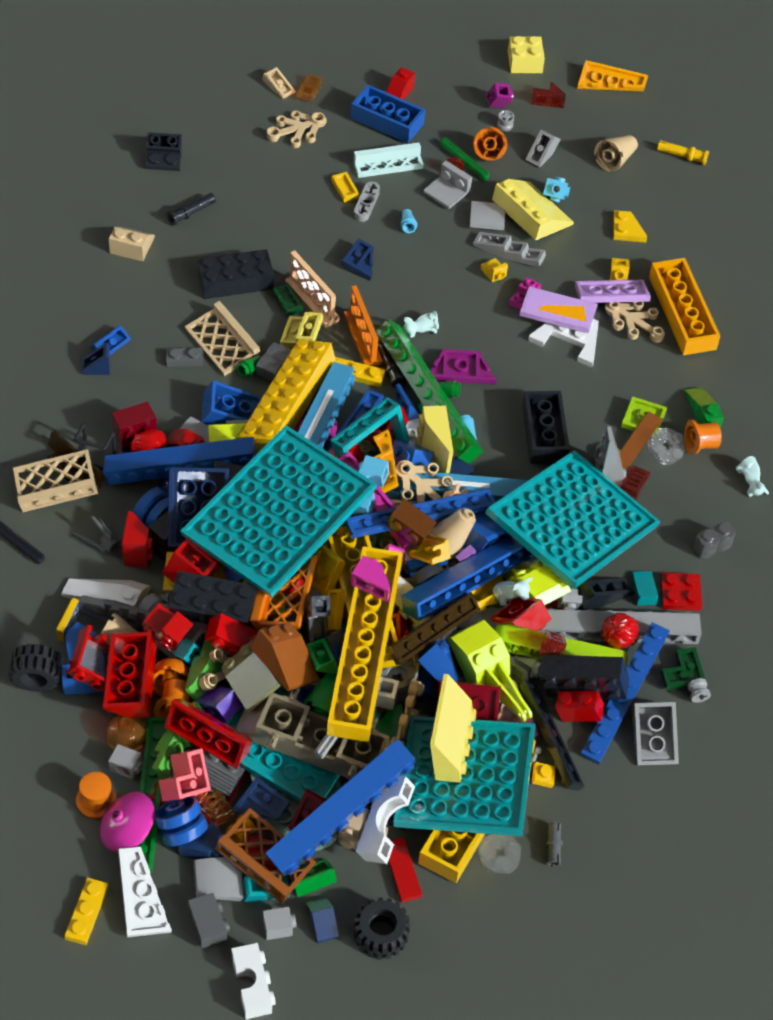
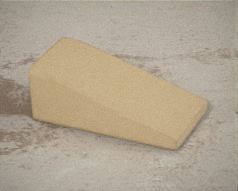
[262,67,296,99]

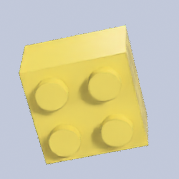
[508,36,545,73]

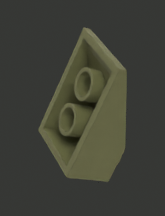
[221,640,281,713]

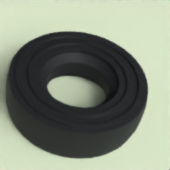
[409,563,444,588]

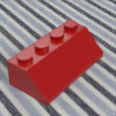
[103,632,157,718]
[164,698,253,769]

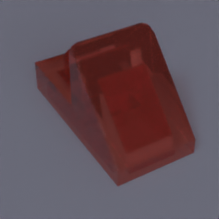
[531,82,566,108]
[539,630,567,657]

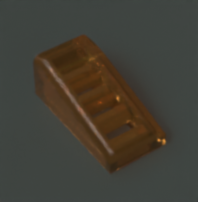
[197,786,234,826]

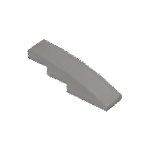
[473,232,546,267]

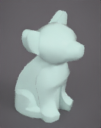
[402,311,439,338]
[736,456,769,497]
[493,577,533,606]

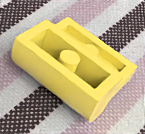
[280,312,323,348]

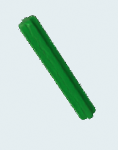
[440,137,490,181]

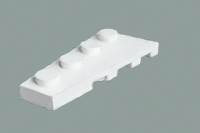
[118,847,172,937]

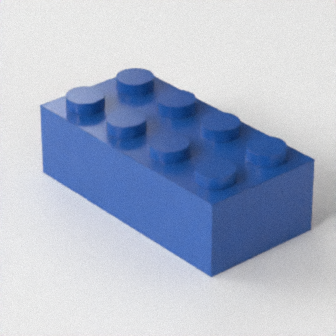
[351,85,426,143]

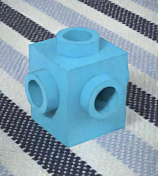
[543,177,570,202]

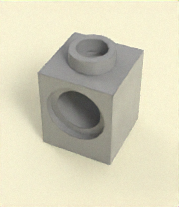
[108,744,143,780]

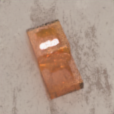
[296,74,323,102]

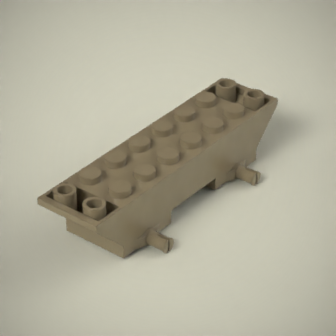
[235,688,392,779]

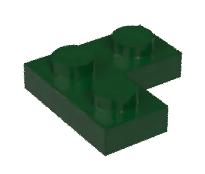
[661,647,706,690]

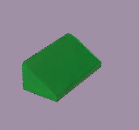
[306,638,338,674]
[287,859,337,897]

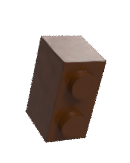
[387,499,436,547]

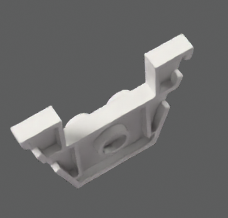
[528,319,599,368]

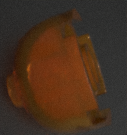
[106,715,147,752]

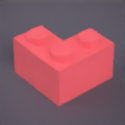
[158,748,211,801]

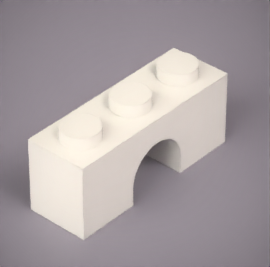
[231,943,276,1019]

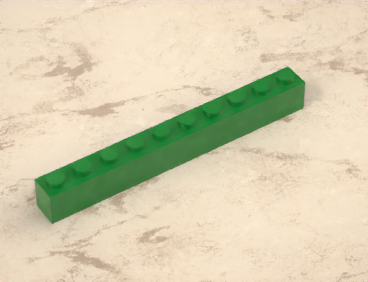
[375,319,483,464]

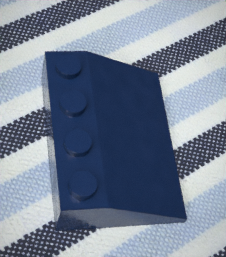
[168,467,231,547]

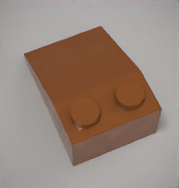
[250,622,319,691]

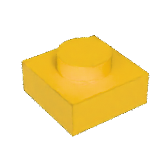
[532,762,555,788]

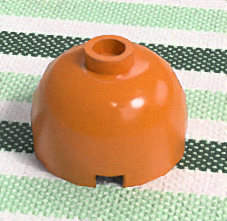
[474,127,507,161]
[153,658,190,697]

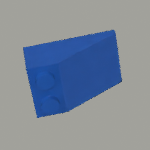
[201,381,262,425]
[418,638,460,682]

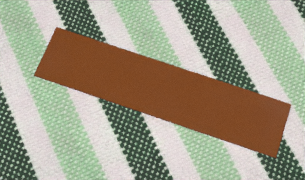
[620,411,663,471]

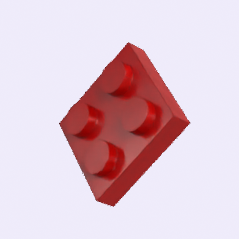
[660,572,702,611]

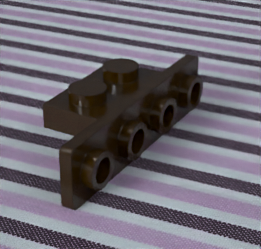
[47,430,104,489]

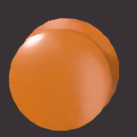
[684,420,722,455]
[154,679,191,718]
[76,772,116,819]

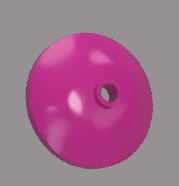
[100,792,155,853]

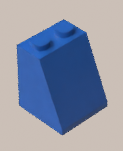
[462,511,510,554]

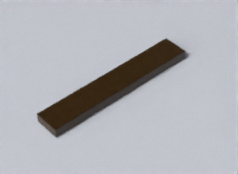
[387,592,481,666]

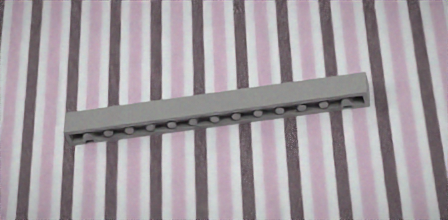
[427,607,702,644]

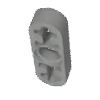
[354,182,380,222]

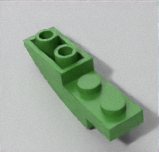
[185,631,227,701]
[152,701,206,779]

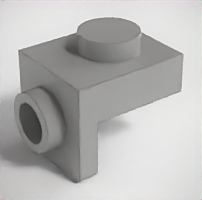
[558,588,582,610]

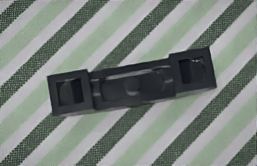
[306,595,331,679]

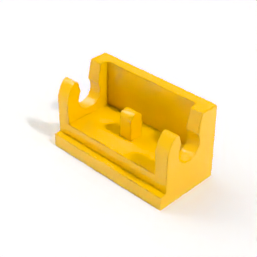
[409,534,450,565]

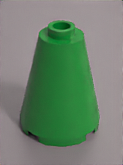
[302,666,339,718]

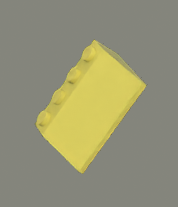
[492,179,574,241]
[415,406,453,474]
[430,674,476,783]

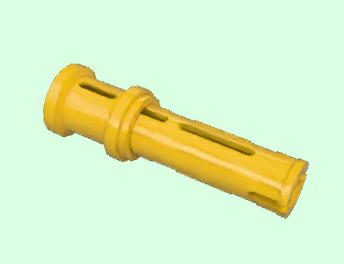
[657,140,709,165]

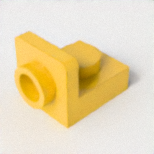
[481,258,508,282]
[610,258,629,280]

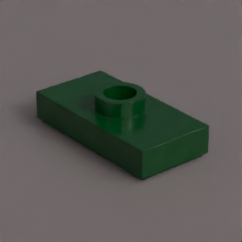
[272,283,303,317]

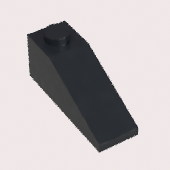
[578,578,634,610]

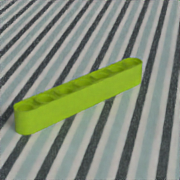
[495,624,628,669]

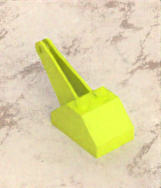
[502,560,571,605]
[446,620,532,722]

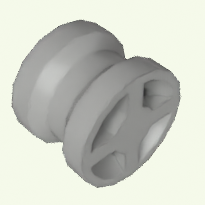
[497,110,515,131]
[687,678,711,703]

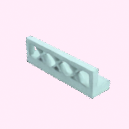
[354,143,424,178]

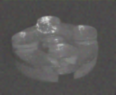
[648,428,685,465]
[478,834,521,875]

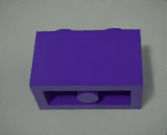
[197,686,243,722]

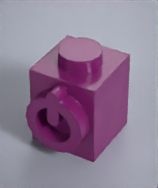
[486,83,513,109]

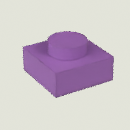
[455,545,476,564]

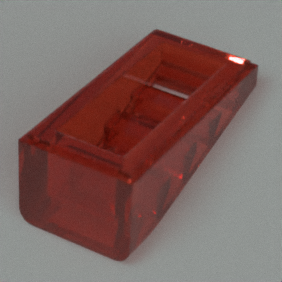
[620,465,651,501]

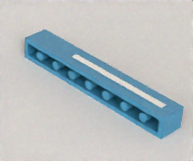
[298,362,356,449]
[385,470,529,502]

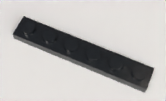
[519,681,585,791]

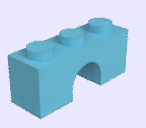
[352,455,389,516]

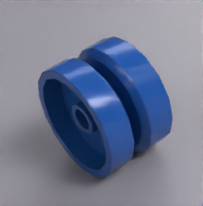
[133,487,169,528]
[154,796,208,846]

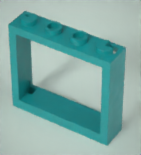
[330,397,410,458]

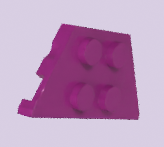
[430,349,496,385]

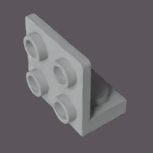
[424,161,472,209]

